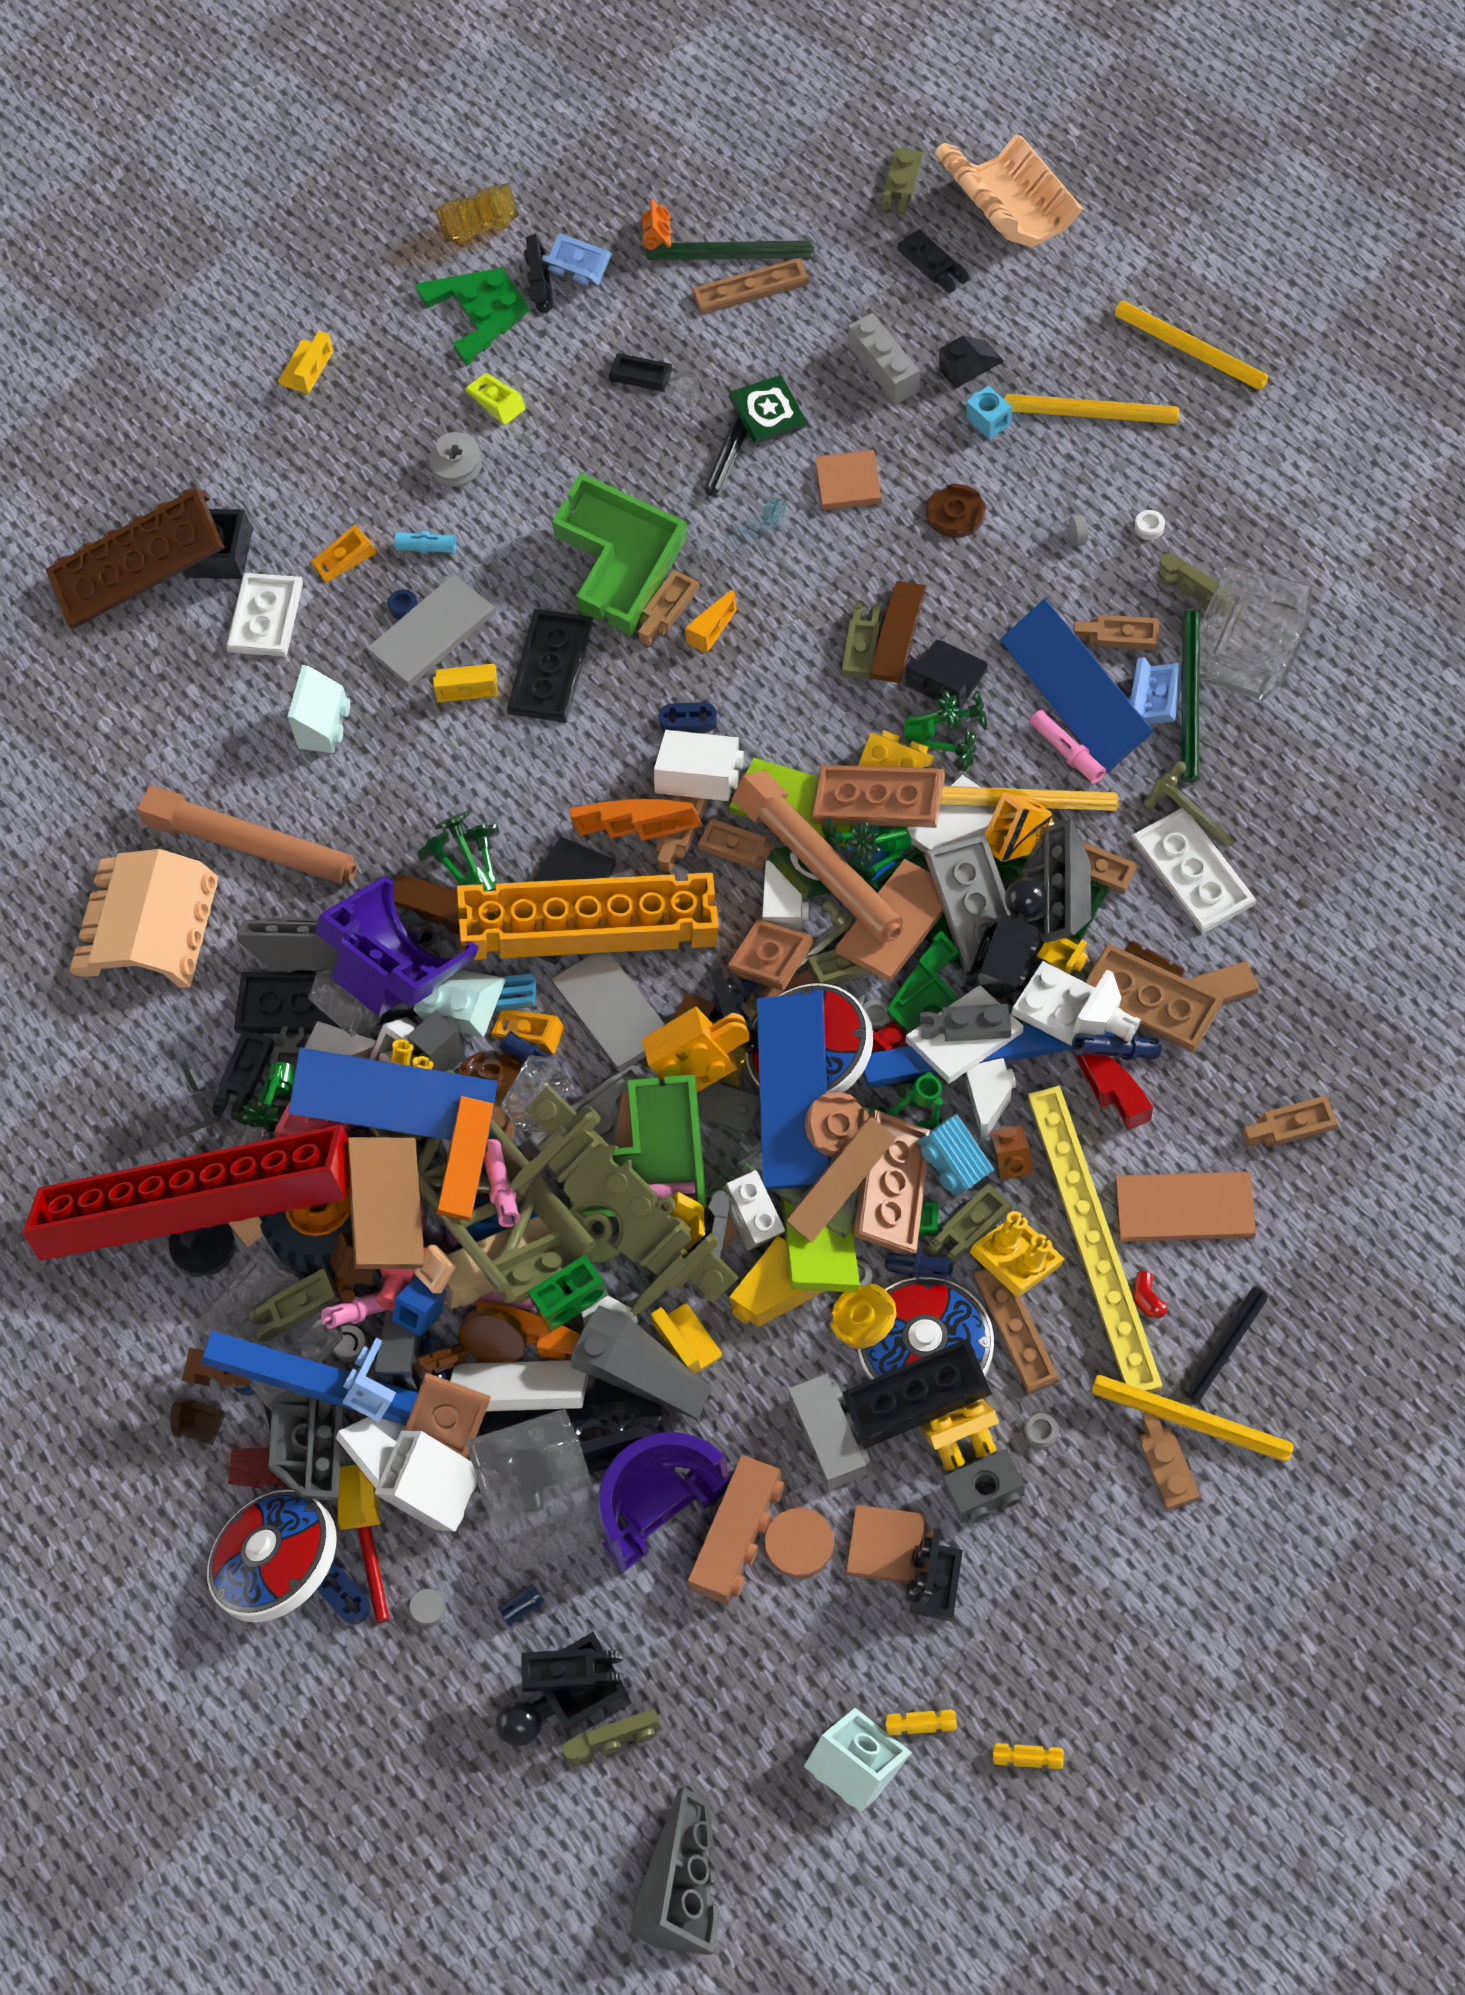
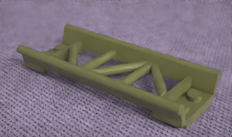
[367,1070,596,1304]

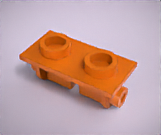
[641,198,672,250]

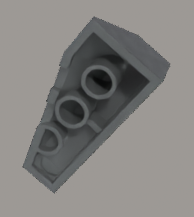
[571,1305,711,1420]
[630,1787,719,1955]

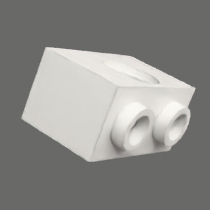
[722,1170,786,1251]

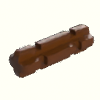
[1124,941,1185,977]
[413,1344,469,1377]

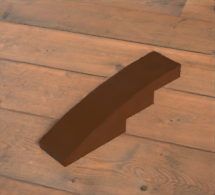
[870,581,926,683]
[393,873,460,935]

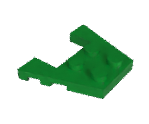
[415,267,529,366]
[886,931,1023,1035]

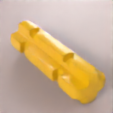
[886,1710,957,1736]
[992,1743,1064,1769]

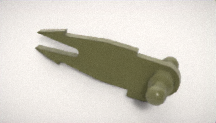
[1144,761,1235,846]
[799,900,854,967]

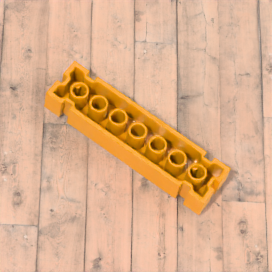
[457,873,719,960]

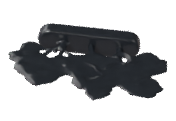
[473,1378,664,1490]

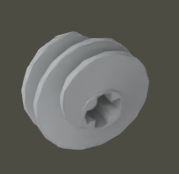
[429,432,482,487]

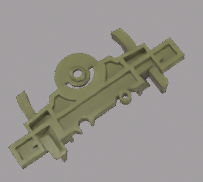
[509,1085,739,1315]

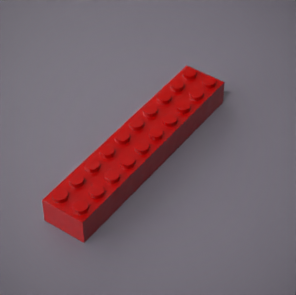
[22,1124,349,1261]

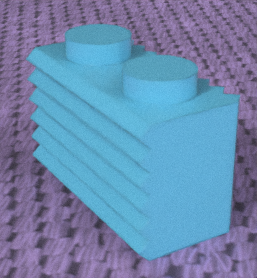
[917,1114,994,1196]

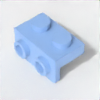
[541,233,611,286]
[1128,657,1182,724]

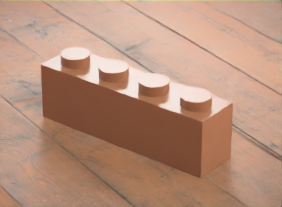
[688,1455,785,1605]

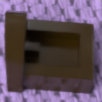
[170,1397,226,1445]

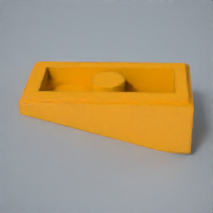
[310,524,378,583]
[685,590,737,653]
[491,1009,565,1054]

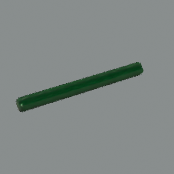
[646,240,814,260]
[1181,610,1200,783]

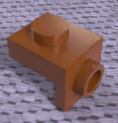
[989,1125,1032,1180]

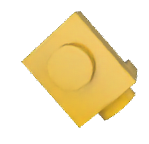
[1035,938,1089,975]

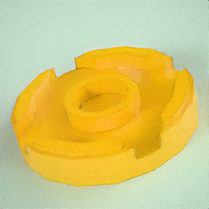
[830,1283,897,1349]

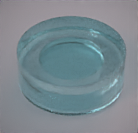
[763,497,786,528]

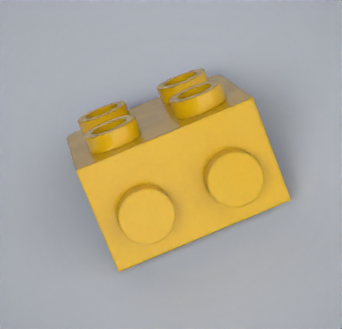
[858,730,935,768]

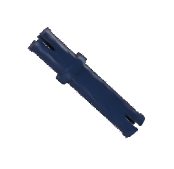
[1072,1034,1162,1060]

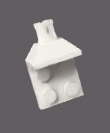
[1011,961,1141,1046]

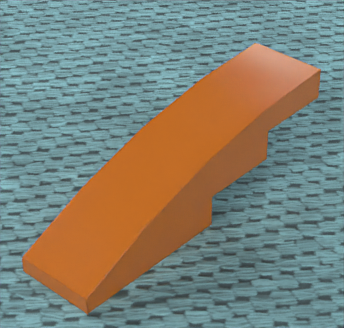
[570,799,702,841]
[436,1096,494,1222]
[475,1300,581,1361]

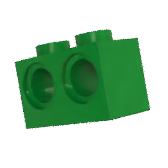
[527,1255,608,1332]

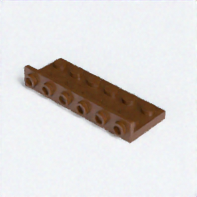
[45,488,225,629]

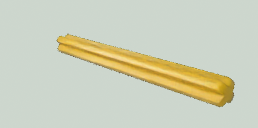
[1115,301,1268,390]
[1004,394,1179,424]
[940,786,1118,811]
[1092,1375,1293,1462]

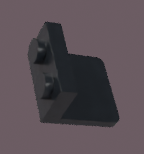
[906,640,988,709]
[906,1528,963,1621]

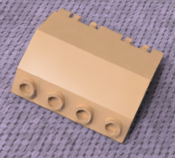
[935,134,1083,248]
[69,849,218,988]

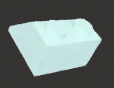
[288,665,350,753]
[413,970,506,1037]
[804,1708,912,1812]

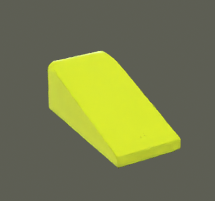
[465,373,526,425]

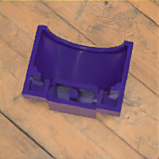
[315,876,479,1016]
[598,1432,730,1574]

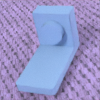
[342,1338,396,1422]

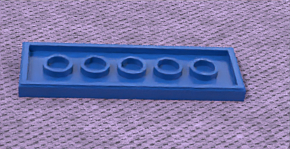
[1000,598,1154,773]
[757,993,830,1190]
[288,1047,498,1147]

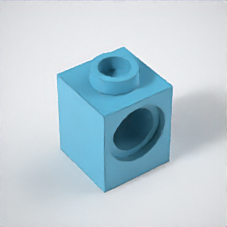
[966,385,1012,440]

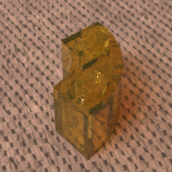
[435,183,519,244]

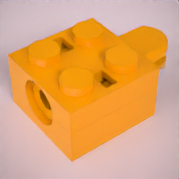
[642,1007,749,1093]

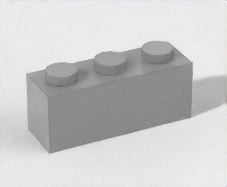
[848,313,920,405]
[788,1373,870,1491]

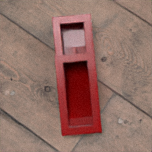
[1073,1049,1153,1130]

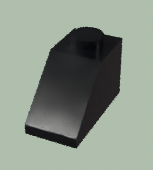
[939,336,1003,389]

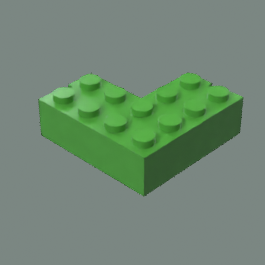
[552,472,688,636]
[570,1074,707,1217]

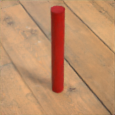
[357,1526,390,1624]

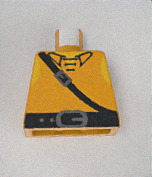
[985,793,1054,861]

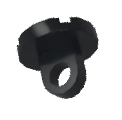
[169,1223,236,1277]

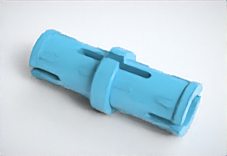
[394,531,457,555]

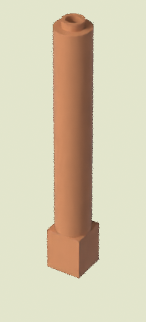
[732,770,903,942]
[137,784,357,885]

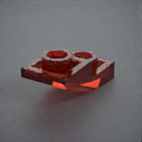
[228,1448,289,1489]

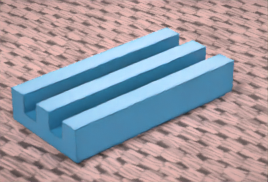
[494,973,536,1011]

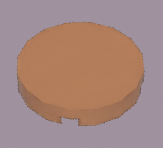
[804,1092,869,1158]
[765,1507,835,1579]

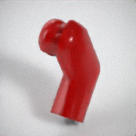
[1133,1271,1168,1319]

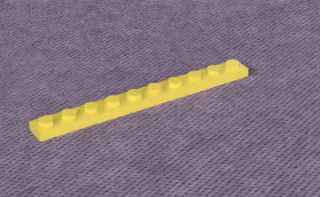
[1028,1085,1163,1393]

